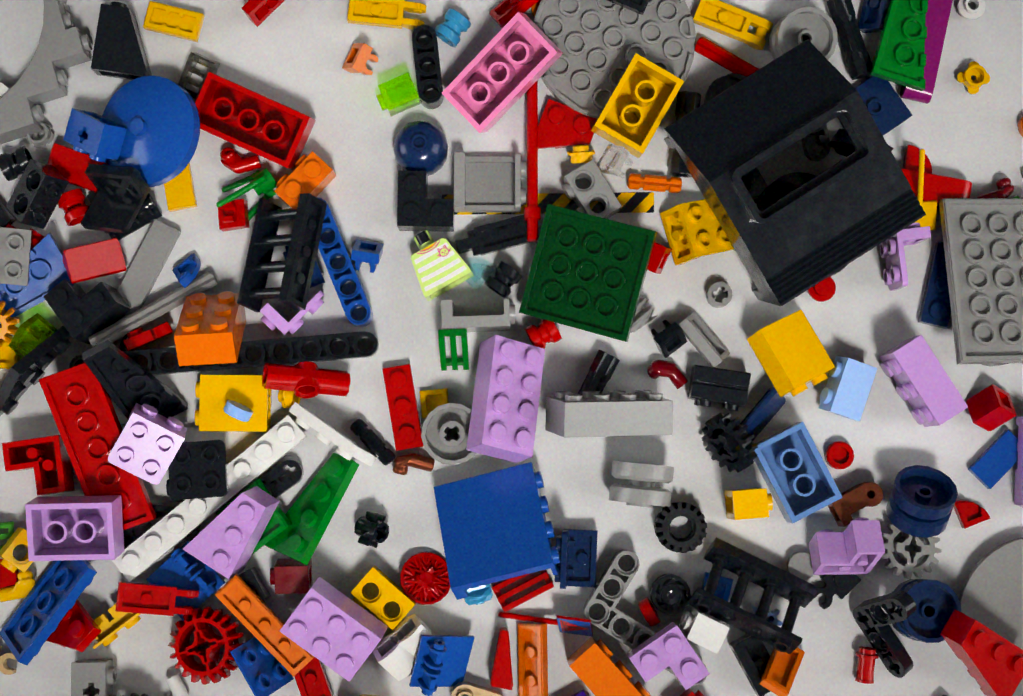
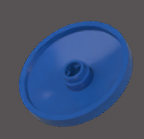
[102,76,200,187]

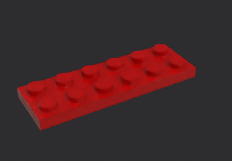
[39,363,157,530]

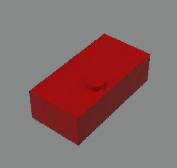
[195,72,316,170]

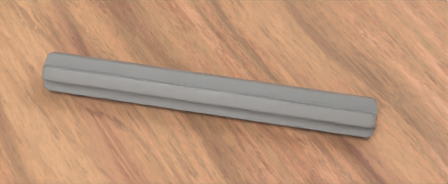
[89,272,217,347]

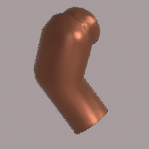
[392,453,435,475]

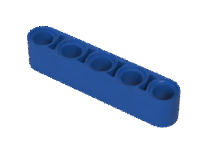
[317,197,373,327]

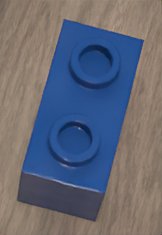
[63,108,127,162]

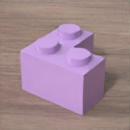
[808,517,885,575]
[627,622,710,690]

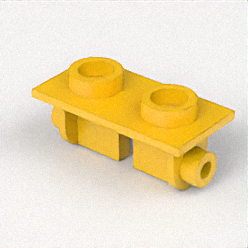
[93,603,141,649]

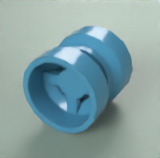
[434,8,471,47]

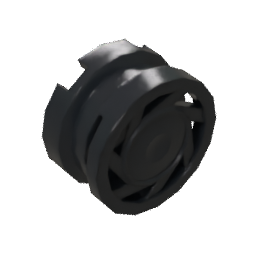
[649,574,691,615]

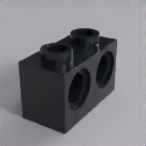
[6,159,69,229]

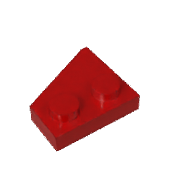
[538,99,597,149]
[46,599,101,652]

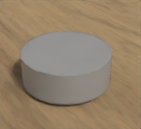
[787,552,813,580]

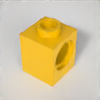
[0,527,33,573]

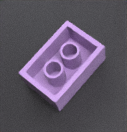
[880,335,968,427]
[25,495,125,561]
[280,577,388,682]

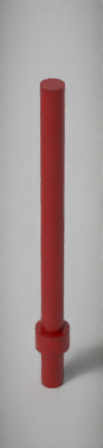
[524,80,541,242]

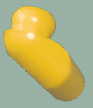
[0,570,35,602]

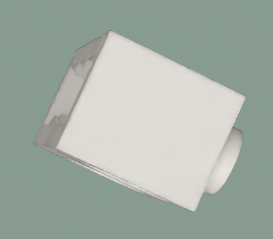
[679,607,730,654]

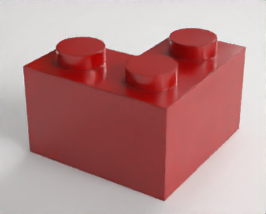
[2,435,75,496]

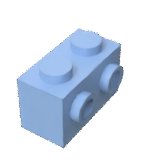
[819,356,877,421]

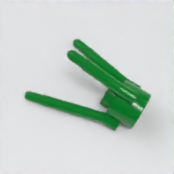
[216,168,277,221]

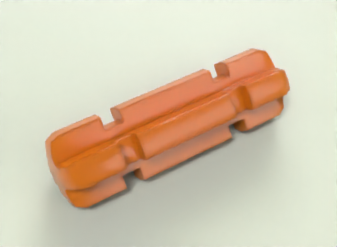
[628,173,682,193]

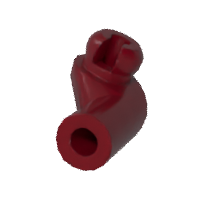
[977,177,1014,198]

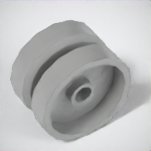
[769,7,838,60]
[421,403,477,465]
[609,461,674,508]

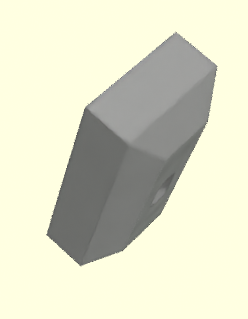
[679,311,730,367]

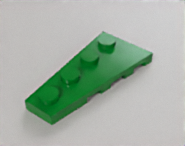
[870,0,928,92]
[265,453,359,565]

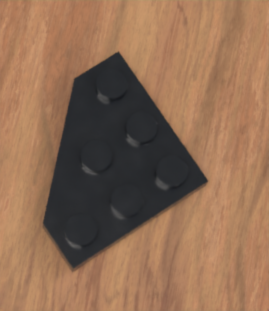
[0,325,72,416]

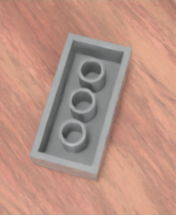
[545,390,673,438]

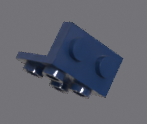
[555,529,598,589]

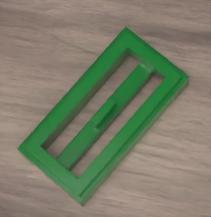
[438,329,469,371]

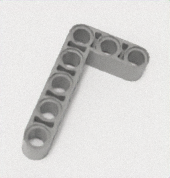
[583,549,707,685]

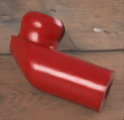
[220,147,262,174]

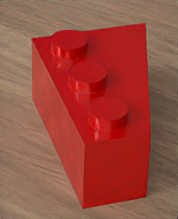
[941,609,1023,696]

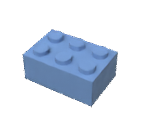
[754,422,843,524]

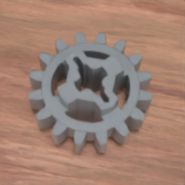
[881,524,942,579]

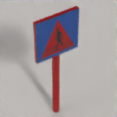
[498,612,593,637]

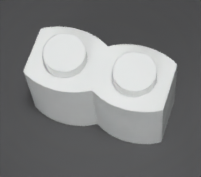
[372,614,436,681]

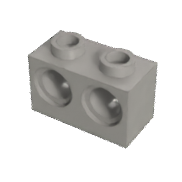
[562,160,622,219]

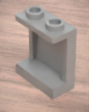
[454,152,526,213]
[441,298,516,332]

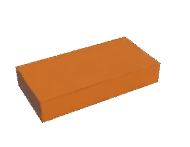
[759,647,805,696]

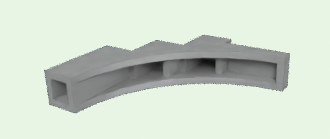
[0,0,92,145]

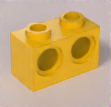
[724,488,773,520]
[350,566,416,630]

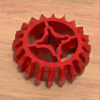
[168,606,244,685]

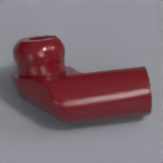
[647,360,688,389]

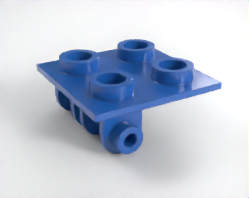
[146,541,225,621]
[409,635,474,696]
[230,637,294,696]

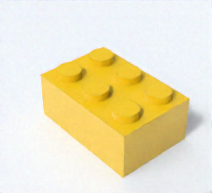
[591,53,684,158]

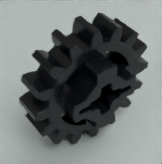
[702,413,758,473]

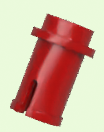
[855,646,879,684]

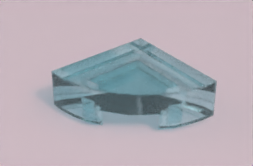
[465,263,495,291]

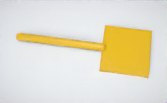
[914,149,937,231]

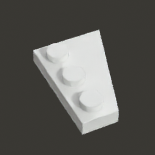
[289,402,377,466]

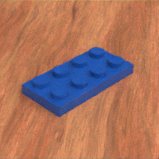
[0,560,97,665]

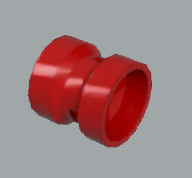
[57,189,89,226]
[524,319,562,349]

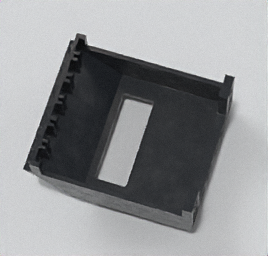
[664,39,926,306]

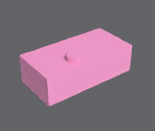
[442,12,563,133]

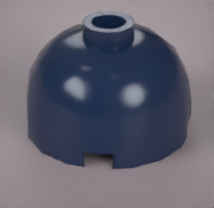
[393,120,448,176]

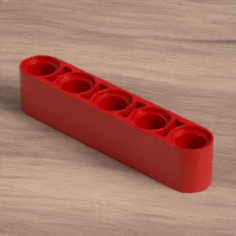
[839,159,972,208]

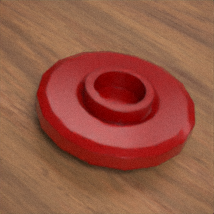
[400,552,450,605]

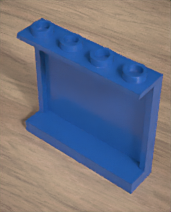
[434,462,561,600]

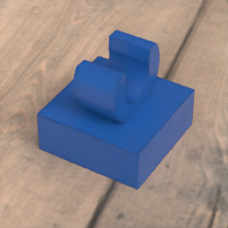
[351,239,384,273]

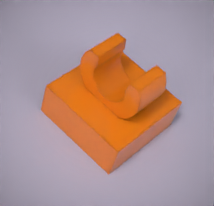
[342,43,379,75]

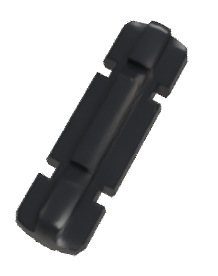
[350,418,396,466]

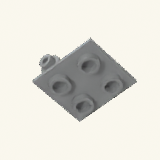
[0,227,32,286]

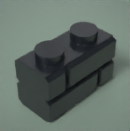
[688,365,751,411]

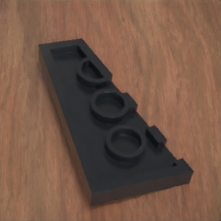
[82,340,188,420]

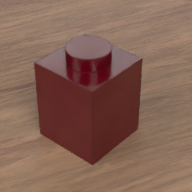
[270,558,313,594]

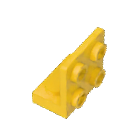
[660,199,734,266]

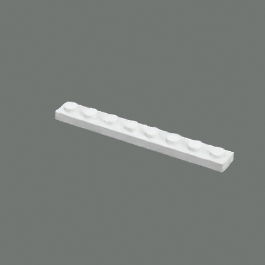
[111,415,307,582]

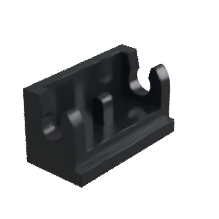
[729,634,770,696]

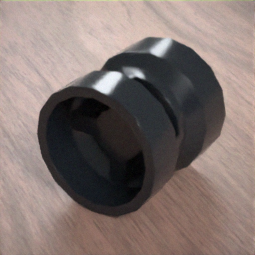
[0,146,33,181]
[484,260,523,298]

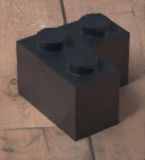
[397,170,454,232]
[43,279,131,344]

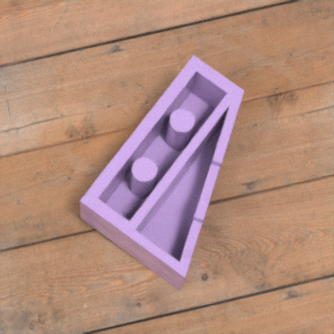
[183,486,280,579]

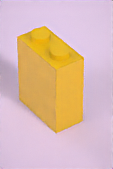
[747,310,835,397]
[195,375,272,432]

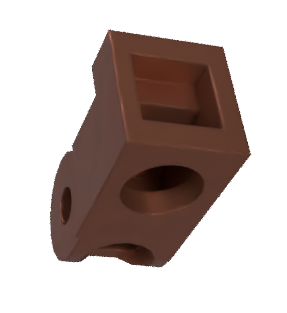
[828,482,883,527]

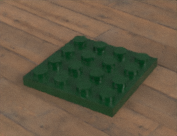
[519,204,657,342]

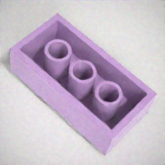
[466,335,545,463]

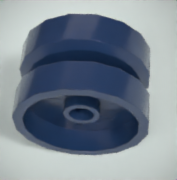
[886,465,958,538]
[892,579,961,643]

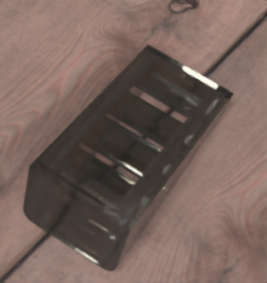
[178,52,220,102]

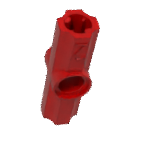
[262,361,351,398]

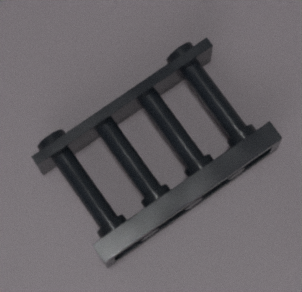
[237,193,327,312]
[687,537,818,654]

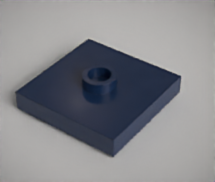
[855,76,912,136]

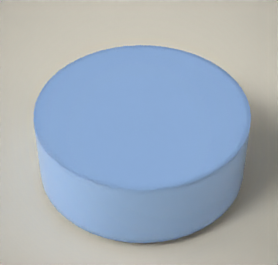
[223,400,253,422]

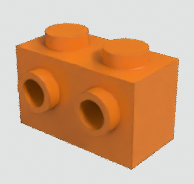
[274,151,336,208]

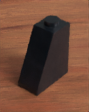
[91,2,152,80]

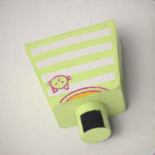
[410,230,474,302]

